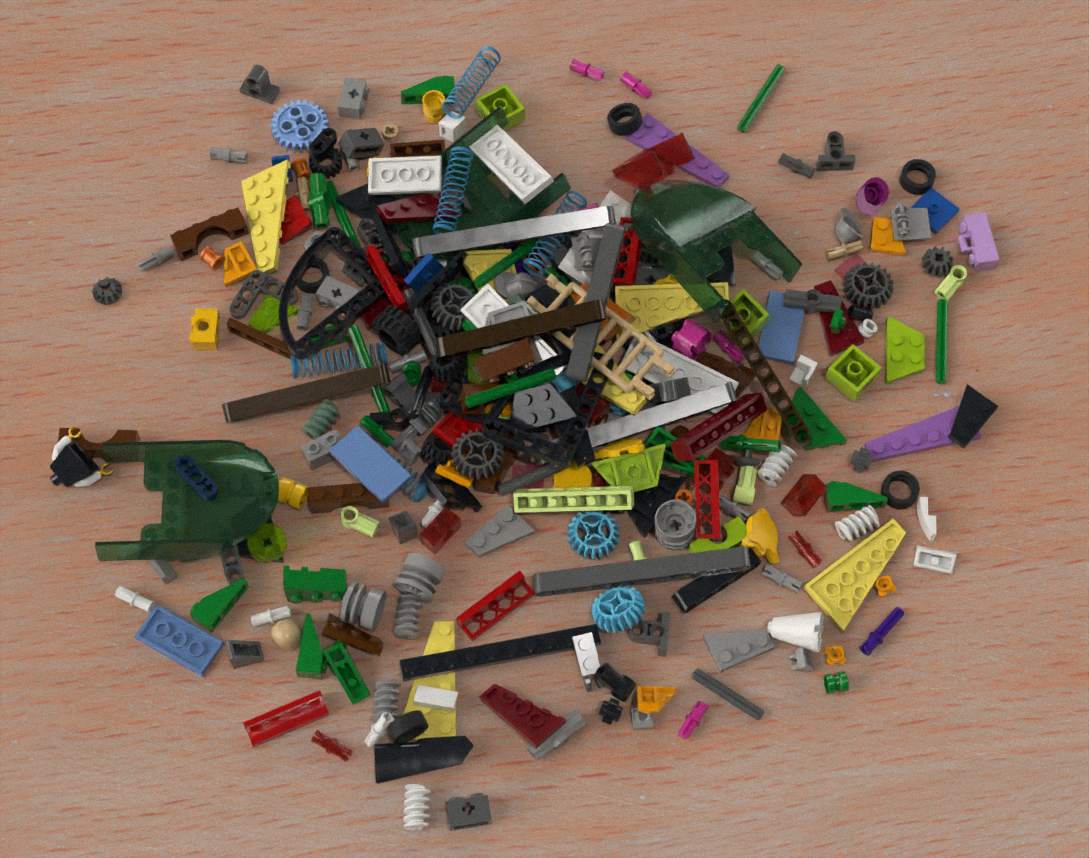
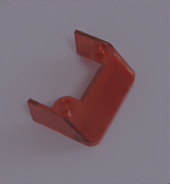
[612,132,695,192]

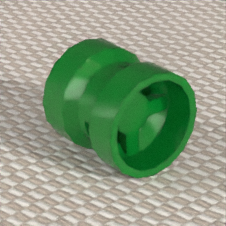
[402,361,422,386]
[824,671,849,694]

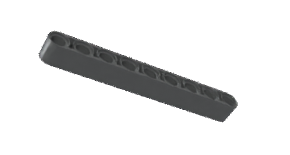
[566,223,626,382]

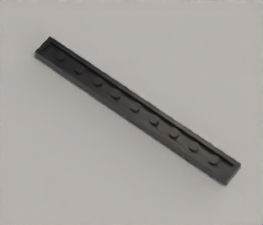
[399,624,601,682]

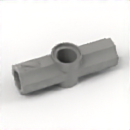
[526,710,586,761]

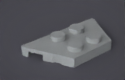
[483,301,544,355]

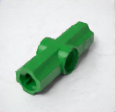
[307,173,332,229]

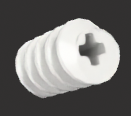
[757,444,797,487]
[835,505,880,542]
[403,784,431,831]

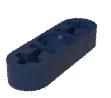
[175,456,218,501]

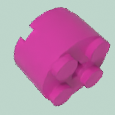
[671,318,712,361]

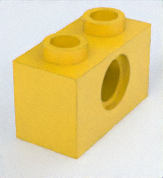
[189,308,220,351]

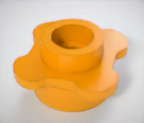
[873,576,897,597]
[824,645,846,666]

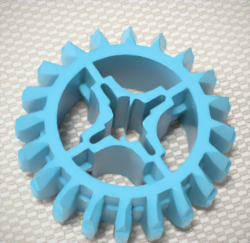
[567,510,620,560]
[592,585,645,634]

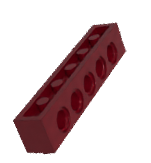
[670,393,768,461]

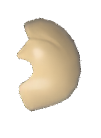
[271,618,303,651]

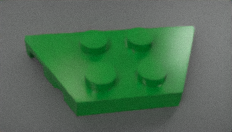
[782,387,847,451]

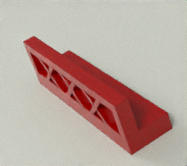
[612,217,645,286]
[366,244,410,312]
[694,459,721,540]
[457,570,535,641]
[243,690,330,747]

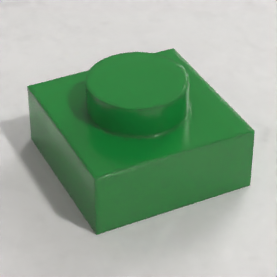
[830,309,846,334]

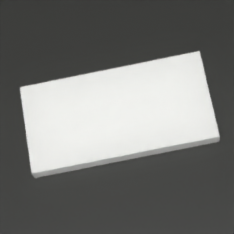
[368,156,442,195]

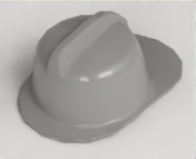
[835,208,864,243]
[494,272,537,301]

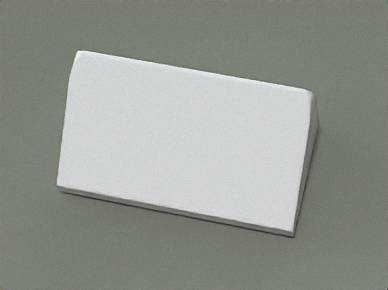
[913,545,957,574]
[413,685,458,712]

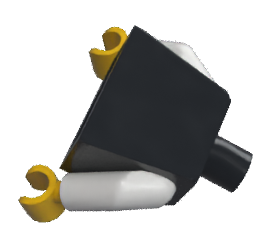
[50,426,113,487]

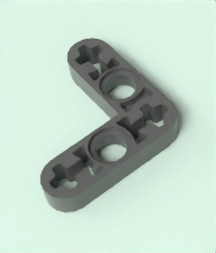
[229,270,298,319]

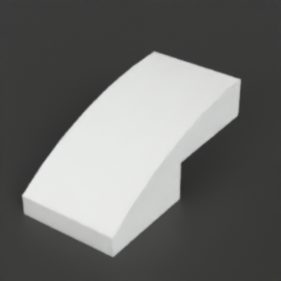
[916,497,937,541]

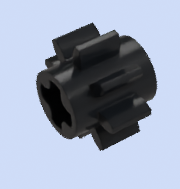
[599,698,623,725]

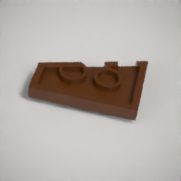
[695,351,756,398]
[323,613,384,656]

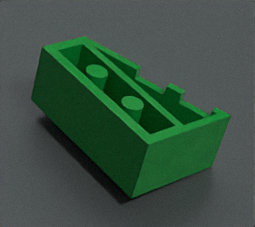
[644,426,706,478]
[283,565,347,604]

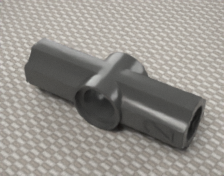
[784,289,842,313]

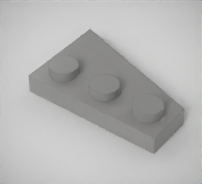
[465,505,535,558]
[702,629,775,672]

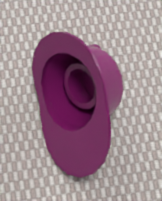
[856,177,889,216]

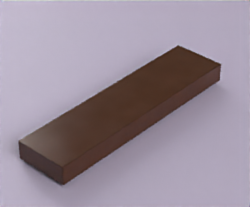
[227,318,296,360]

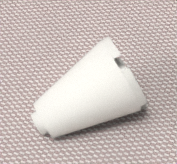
[768,612,824,652]

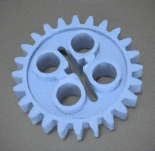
[270,99,329,152]

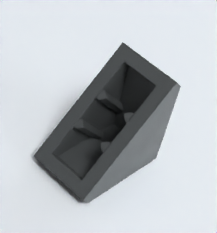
[388,511,418,544]
[226,640,264,669]

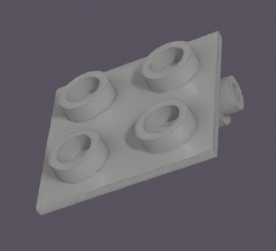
[890,203,931,241]
[571,232,602,271]

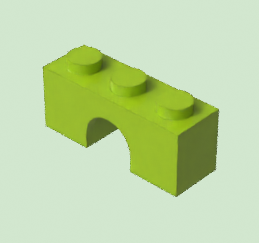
[688,516,747,553]

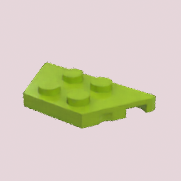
[885,317,925,384]
[592,443,666,492]

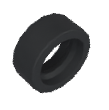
[607,103,643,136]
[900,159,936,195]
[296,257,330,294]
[881,471,920,510]
[387,710,429,744]

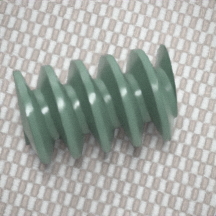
[301,399,341,440]

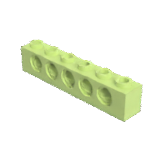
[513,486,634,513]

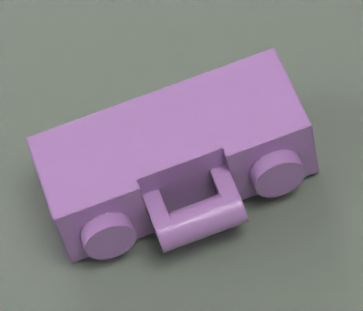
[958,213,999,271]

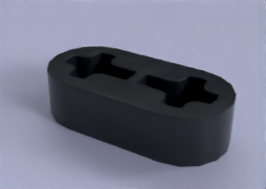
[309,128,337,159]

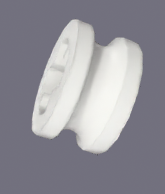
[858,319,877,338]

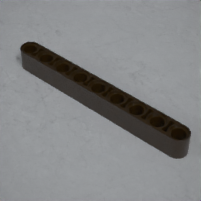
[436,299,607,359]
[716,299,813,447]
[222,363,391,423]

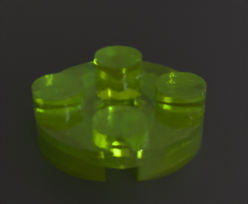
[247,522,288,563]

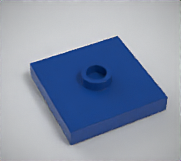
[911,187,959,235]
[404,253,444,292]

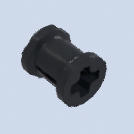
[653,325,673,348]

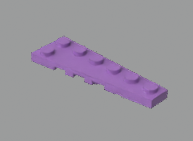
[624,114,729,190]
[865,406,981,462]

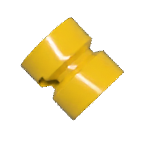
[422,90,446,124]
[274,477,309,510]

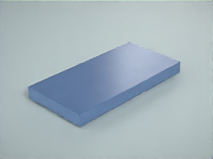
[756,290,805,365]
[329,426,412,503]
[134,604,225,677]

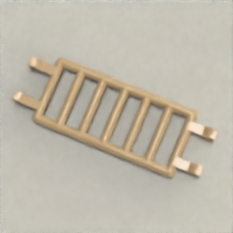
[526,274,675,401]

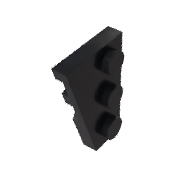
[949,384,998,449]

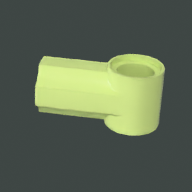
[934,265,967,301]
[733,465,757,506]
[341,506,380,538]

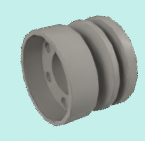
[655,500,696,551]
[394,553,446,603]
[340,581,386,631]

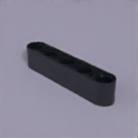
[671,548,761,614]

